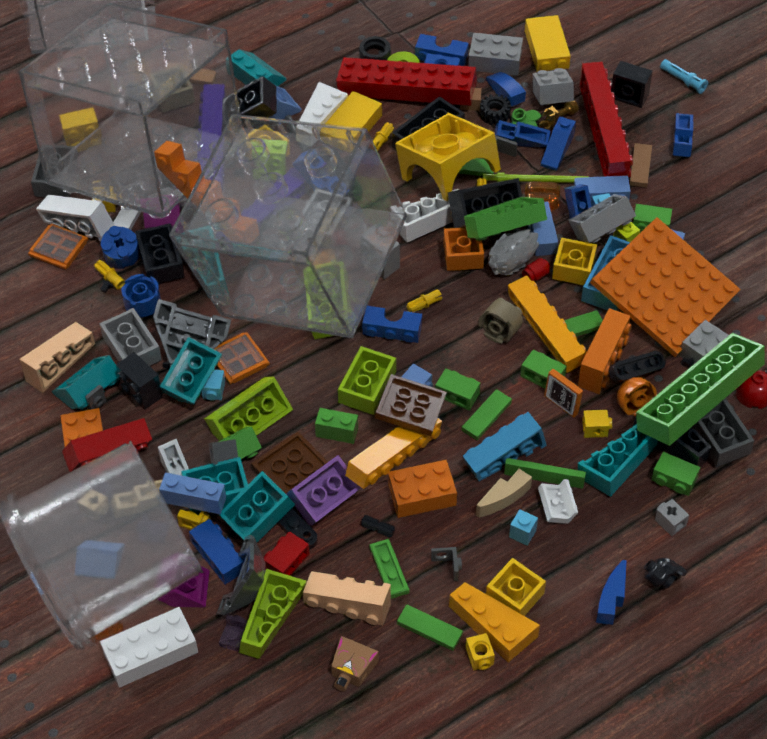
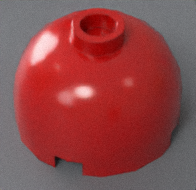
[736,370,767,409]

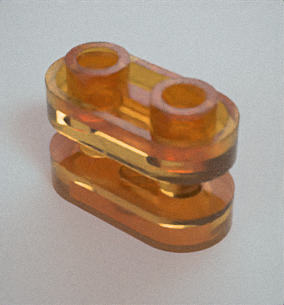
[525,181,561,211]

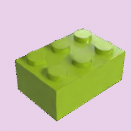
[338,346,396,415]

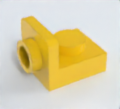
[177,509,211,530]

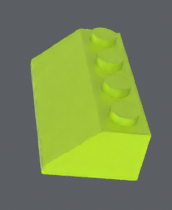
[204,377,293,441]

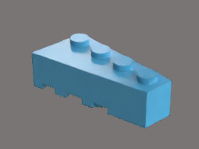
[463,412,547,481]

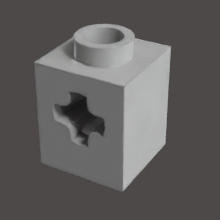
[655,499,689,536]

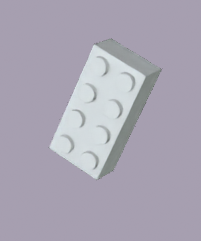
[100,607,198,688]

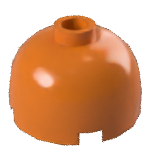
[617,377,657,416]

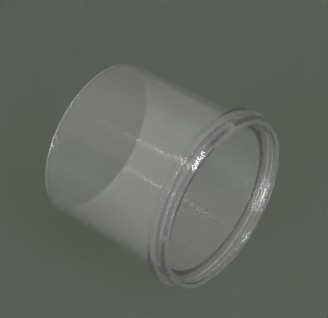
[0,440,203,650]

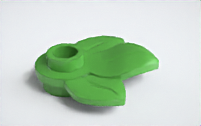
[511,108,542,127]

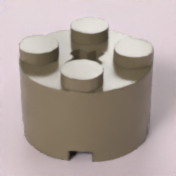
[479,298,523,343]

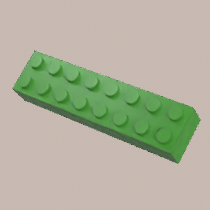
[636,333,765,446]

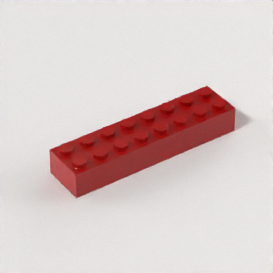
[336,57,477,106]
[580,62,633,178]

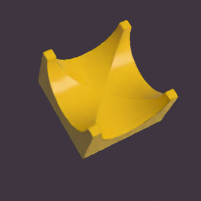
[395,113,501,201]

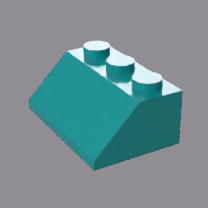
[227,49,287,86]
[160,337,222,405]
[52,355,118,409]

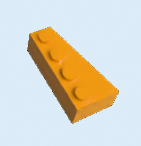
[449,582,540,662]

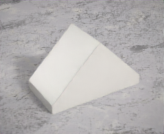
[158,439,189,476]

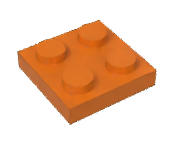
[61,408,103,447]

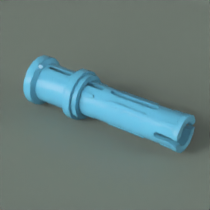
[660,59,708,94]

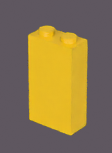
[525,15,571,72]
[320,91,382,154]

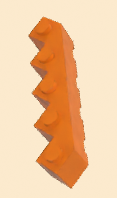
[154,141,258,247]

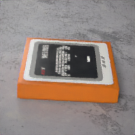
[544,369,583,418]

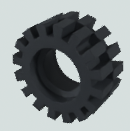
[480,94,511,126]

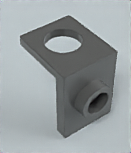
[495,136,518,157]
[85,385,107,410]
[209,439,238,465]
[431,547,462,582]

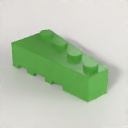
[464,197,547,241]

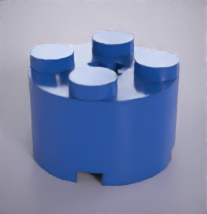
[101,226,140,269]
[121,274,161,318]

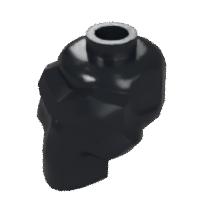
[644,557,688,589]

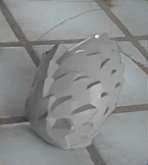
[488,229,539,275]

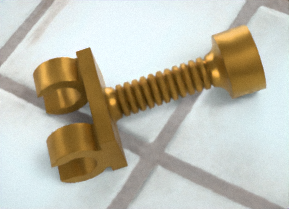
[539,101,579,130]

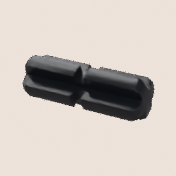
[361,515,395,537]

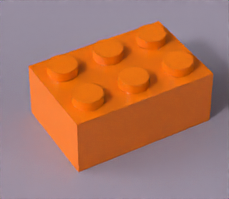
[388,460,457,518]

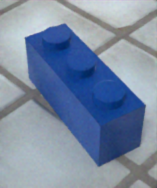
[189,519,245,584]

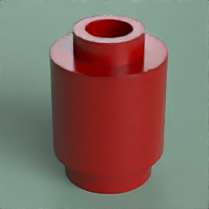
[522,258,550,282]

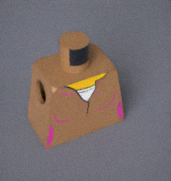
[331,636,379,691]

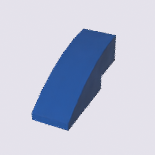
[486,72,526,106]
[673,113,693,157]
[494,120,551,147]
[596,560,627,625]

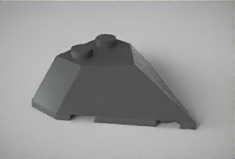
[153,299,231,367]
[216,535,266,616]

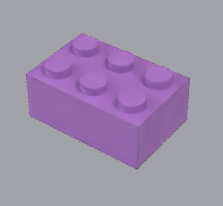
[286,455,361,526]

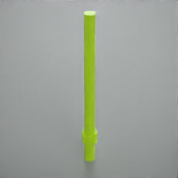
[483,172,589,183]

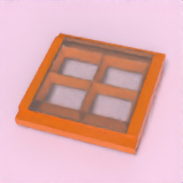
[28,224,88,270]
[214,332,270,384]

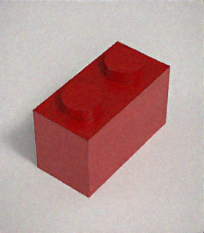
[264,531,310,576]

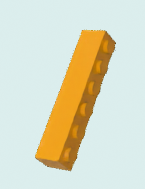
[508,275,587,373]
[345,418,442,489]

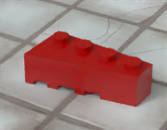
[62,418,152,473]

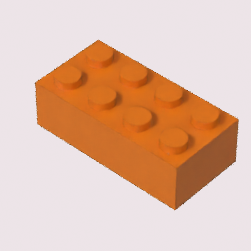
[578,308,632,394]

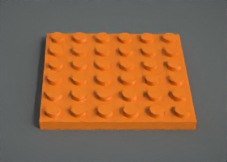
[590,217,741,357]

